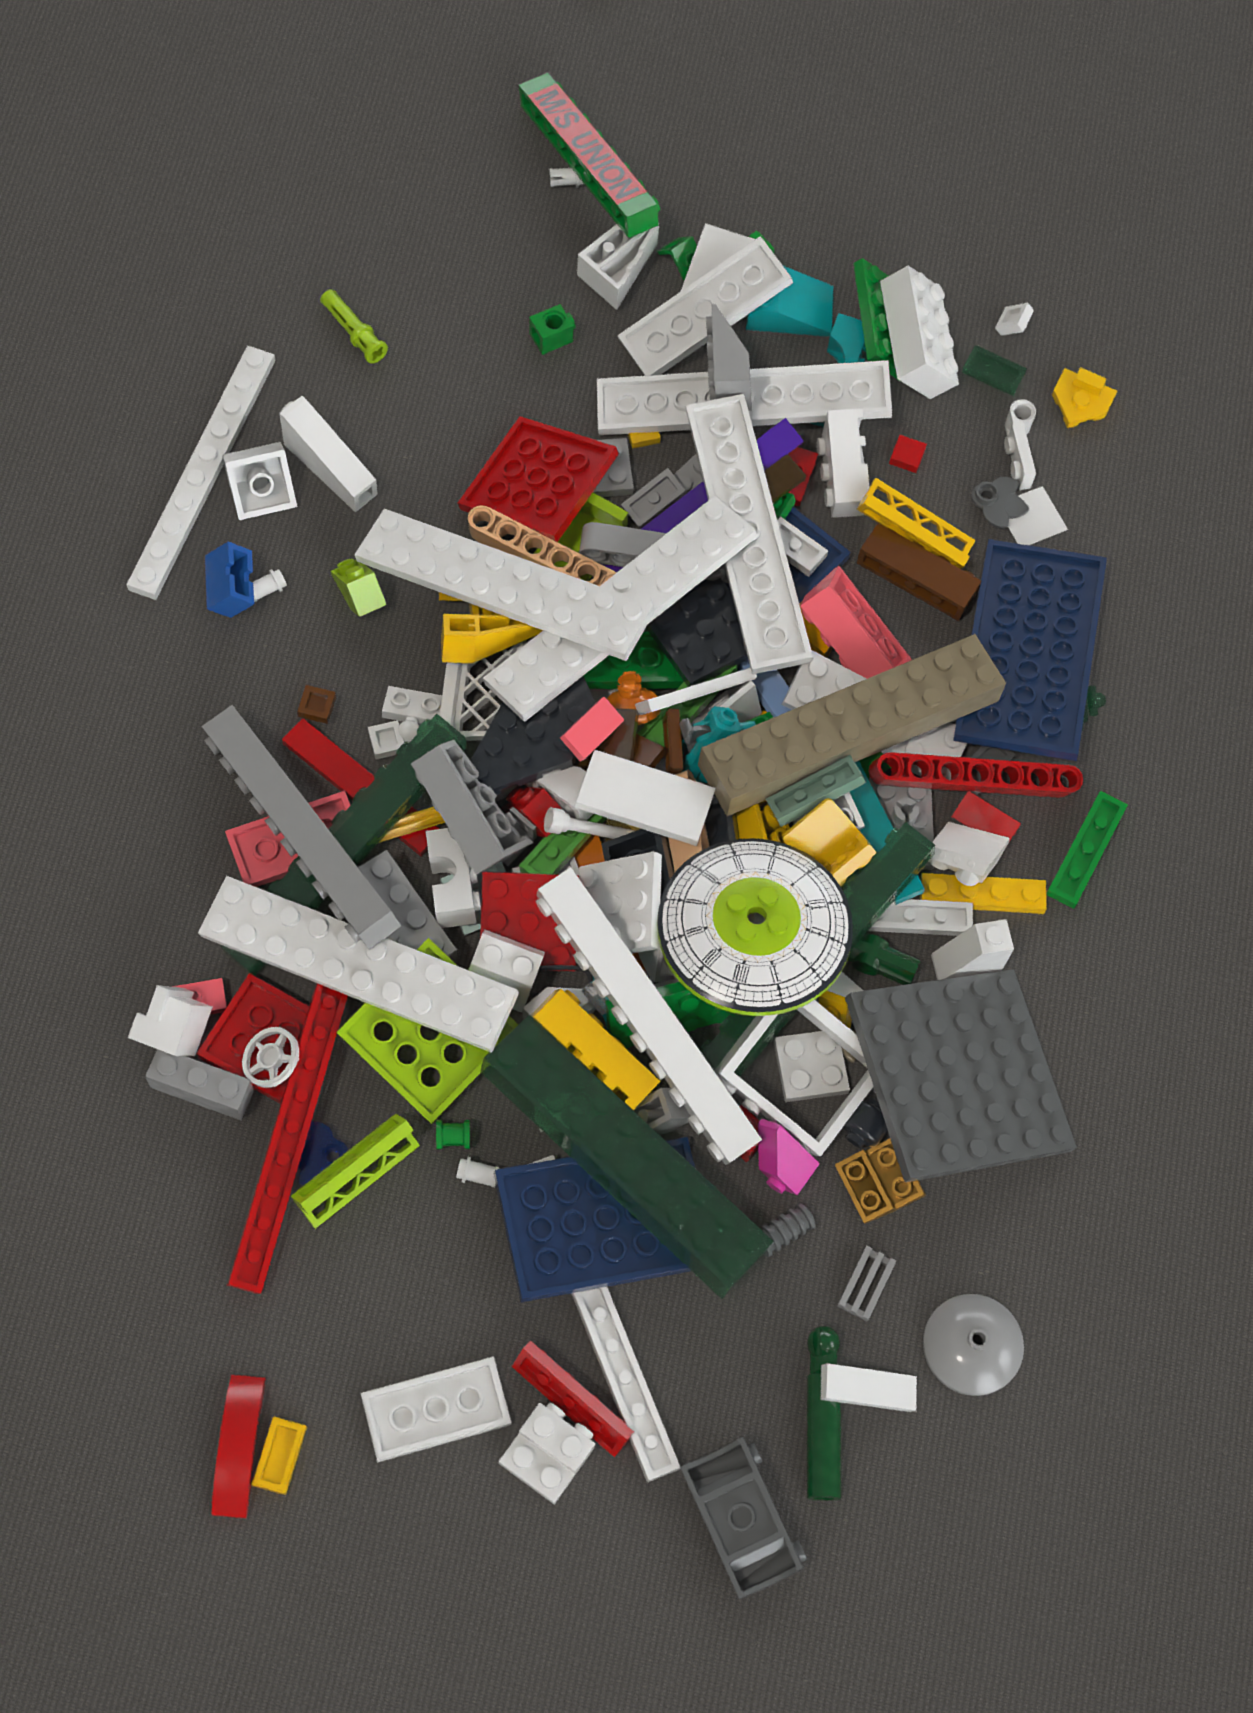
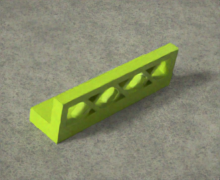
[291,1113,420,1229]

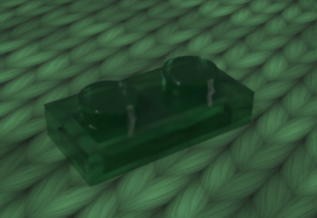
[962,345,1027,396]

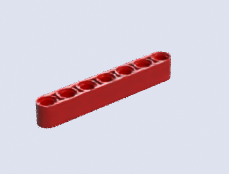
[868,752,1083,798]

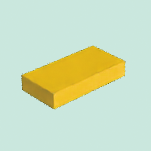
[252,1416,307,1495]

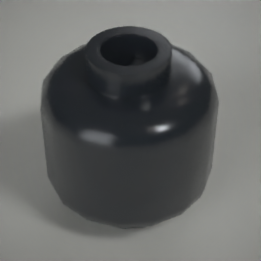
[843,1098,888,1149]

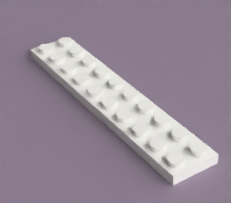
[597,361,892,435]
[686,394,813,674]
[483,496,757,722]
[355,509,654,661]
[198,876,519,1053]

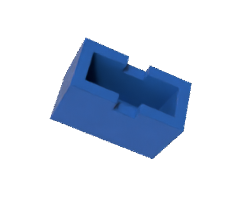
[205,542,254,618]

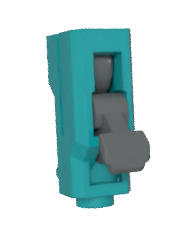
[679,706,756,783]

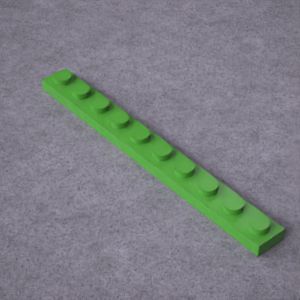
[519,665,737,874]

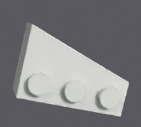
[577,223,659,310]
[817,408,869,518]

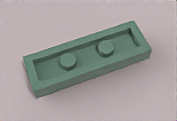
[766,755,866,827]

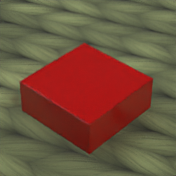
[889,435,927,473]

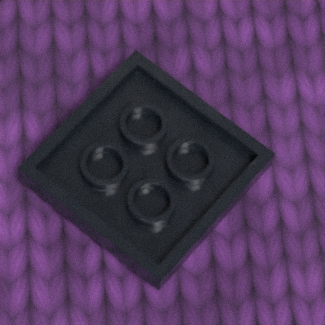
[646,578,748,687]

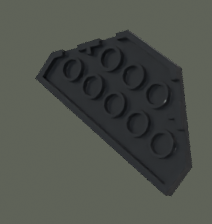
[471,676,595,795]

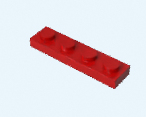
[512,1341,634,1458]

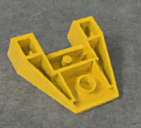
[439,592,543,663]

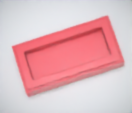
[560,697,624,762]

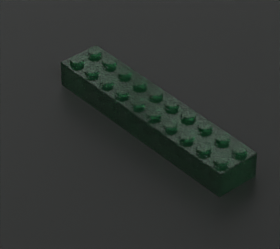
[480,1014,774,1299]

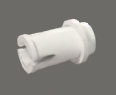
[550,168,584,188]
[253,569,287,602]
[456,1157,499,1187]

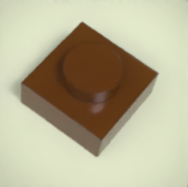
[297,685,336,724]

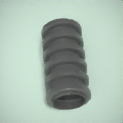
[752,1203,815,1257]

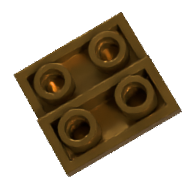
[835,1138,926,1224]

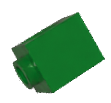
[529,304,576,355]

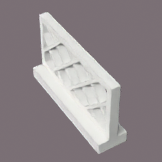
[437,640,527,744]

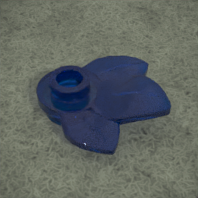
[298,1121,348,1185]

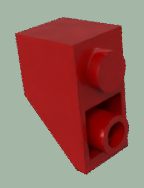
[502,786,566,837]

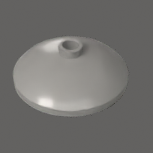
[923,1294,1024,1396]

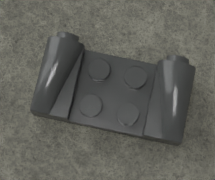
[680,1437,808,1600]

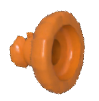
[606,671,661,725]

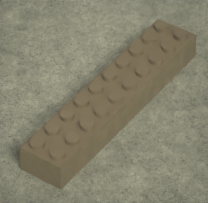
[698,634,1006,816]

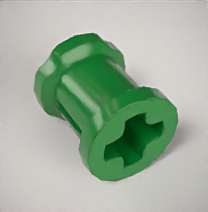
[436,1120,470,1150]

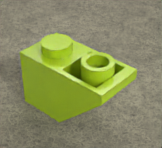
[330,559,387,617]

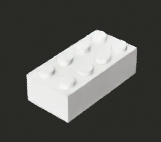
[880,266,959,399]

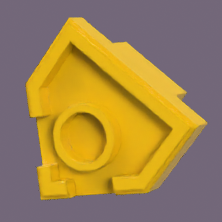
[1052,367,1117,428]

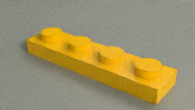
[920,873,1047,914]

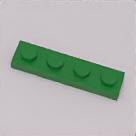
[1046,791,1128,909]

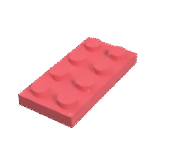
[225,791,366,887]

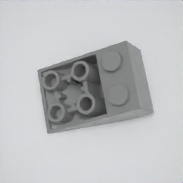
[706,304,752,411]

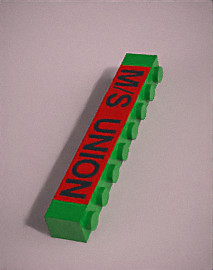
[519,73,660,239]

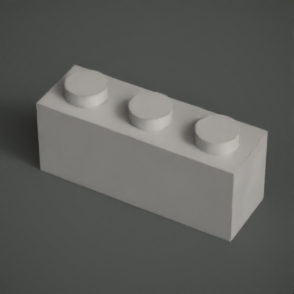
[145,1049,254,1121]

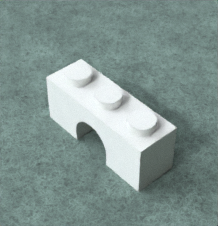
[426,828,481,928]

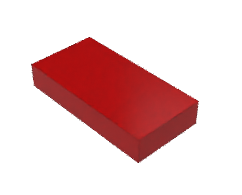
[951,791,1021,849]

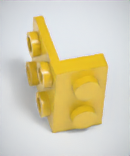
[782,798,876,887]

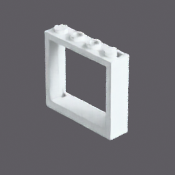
[714,1000,873,1157]

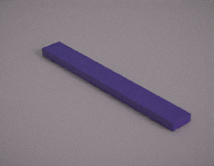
[599,417,804,572]

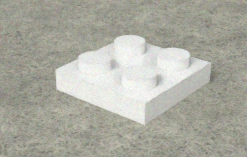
[774,1031,850,1102]

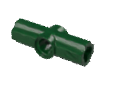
[847,931,920,985]

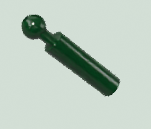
[807,1326,841,1501]

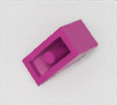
[758,1119,820,1195]

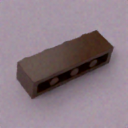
[857,523,981,621]

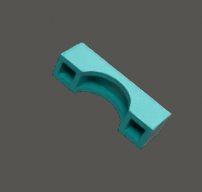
[810,313,866,428]

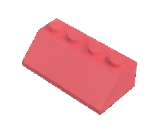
[800,566,912,679]

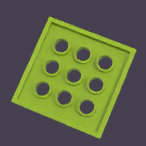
[336,938,522,1124]

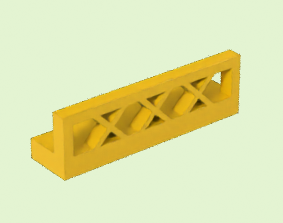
[857,478,976,569]

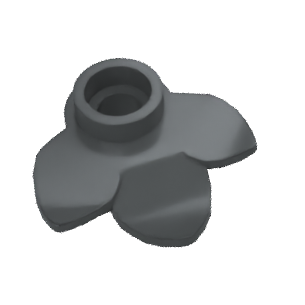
[971,477,1029,529]

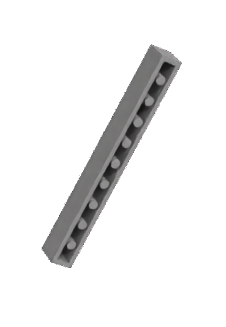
[202,705,401,949]

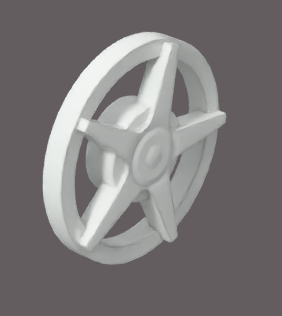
[242,1027,300,1088]

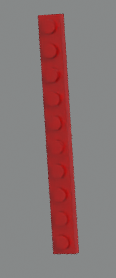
[227,983,348,1295]

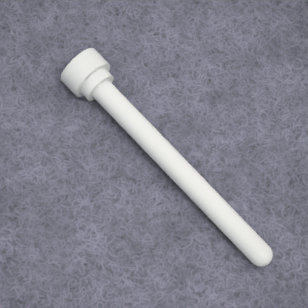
[544,807,636,839]

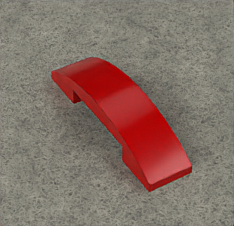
[211,1375,266,1519]

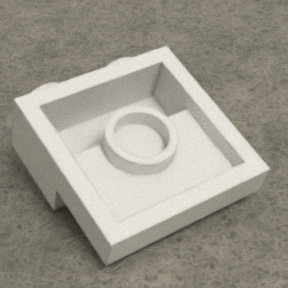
[499,1402,596,1505]

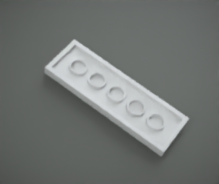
[618,236,793,376]
[781,650,967,780]

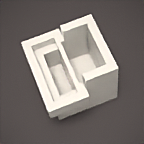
[128,985,212,1056]

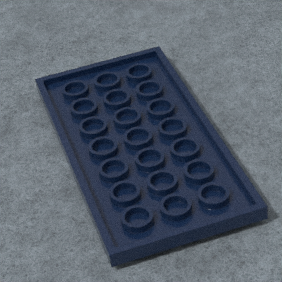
[953,539,1107,761]

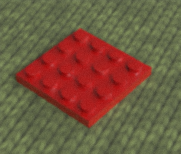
[458,416,619,542]

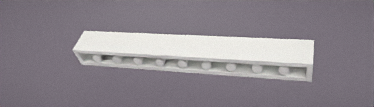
[536,867,762,1165]

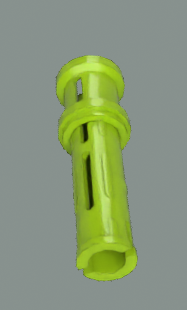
[320,289,388,364]

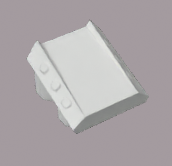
[923,822,1010,886]

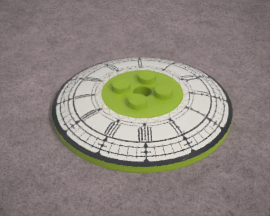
[657,838,853,1016]

